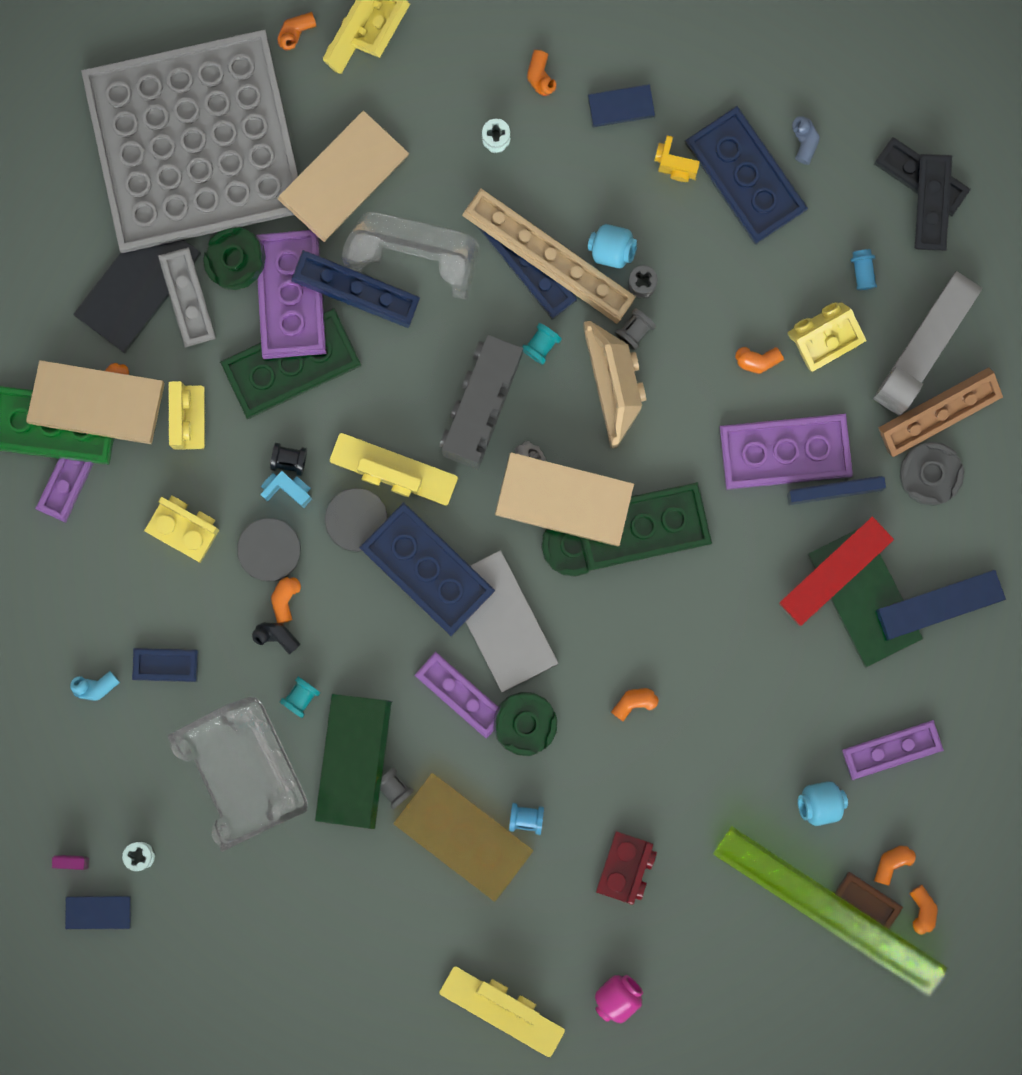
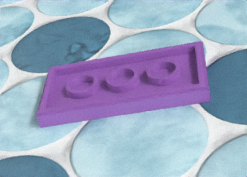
[256,230,326,359]
[719,414,853,490]

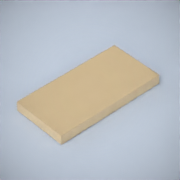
[278,110,409,242]
[26,360,165,444]
[495,453,634,546]

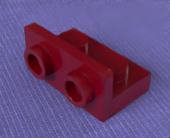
[596,831,657,905]

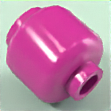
[595,975,643,1023]

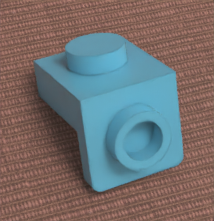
[261,471,312,508]

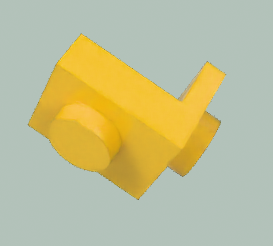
[655,135,700,182]

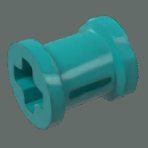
[522,323,562,365]
[279,676,321,718]

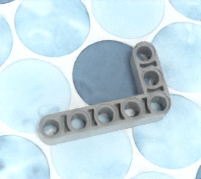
[873,271,983,416]

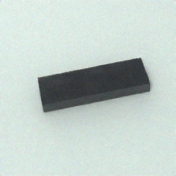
[874,137,971,217]
[915,154,952,251]

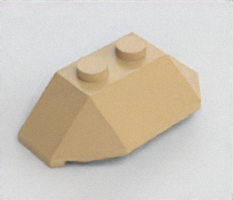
[583,321,646,449]

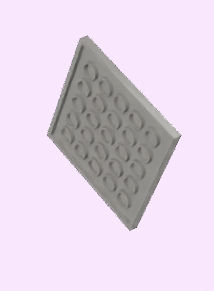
[81,30,298,253]

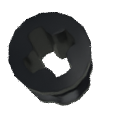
[270,442,307,476]

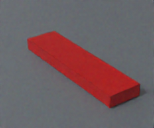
[779,516,894,626]

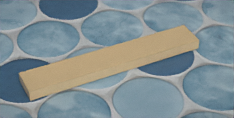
[462,188,636,324]

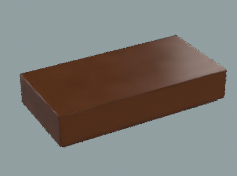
[831,872,903,934]

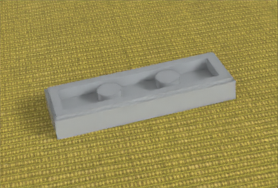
[158,247,216,348]

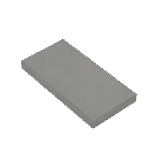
[466,550,559,693]

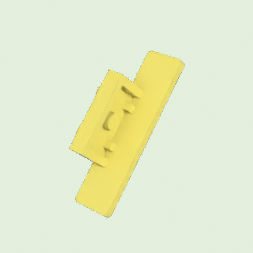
[323,0,410,74]
[330,433,458,506]
[439,967,565,1057]

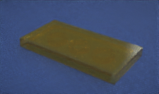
[393,773,534,902]

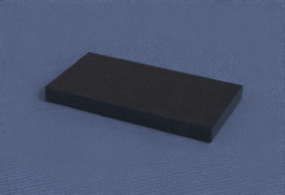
[73,240,201,354]

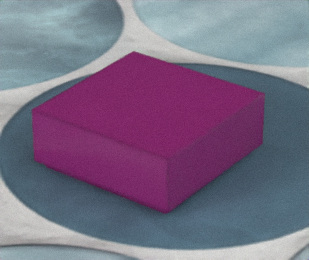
[52,855,89,870]

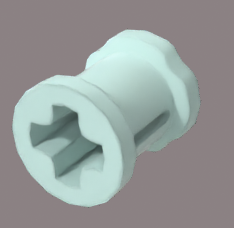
[482,118,510,153]
[122,842,155,871]

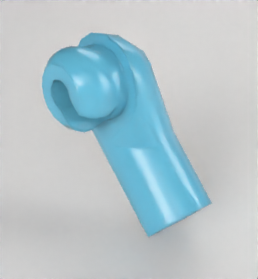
[70,671,120,701]

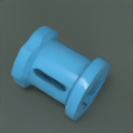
[509,803,544,835]

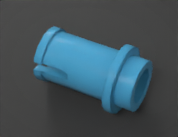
[850,249,877,290]

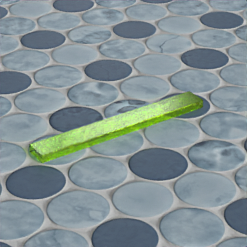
[713,826,948,996]

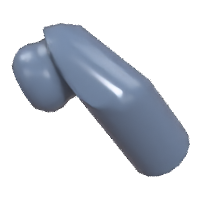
[792,116,820,165]

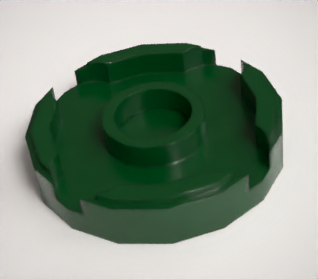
[203,227,266,290]
[542,529,590,577]
[493,692,557,756]

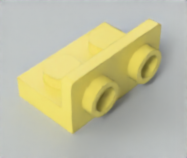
[788,302,866,372]
[169,381,205,450]
[144,495,219,563]

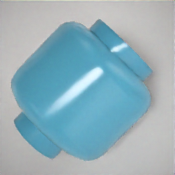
[588,224,637,268]
[798,781,848,826]

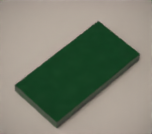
[220,308,362,420]
[580,482,712,571]
[808,529,923,668]
[315,694,392,829]

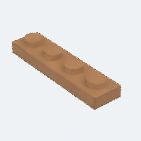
[878,367,1003,457]

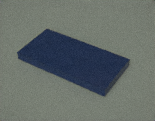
[685,106,808,245]
[359,502,495,637]

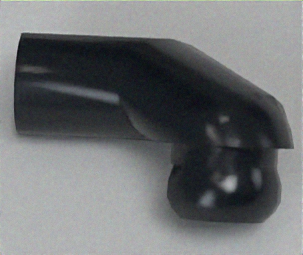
[252,622,301,654]

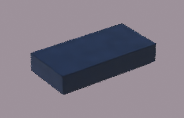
[588,84,655,127]
[132,648,198,682]
[65,896,131,929]

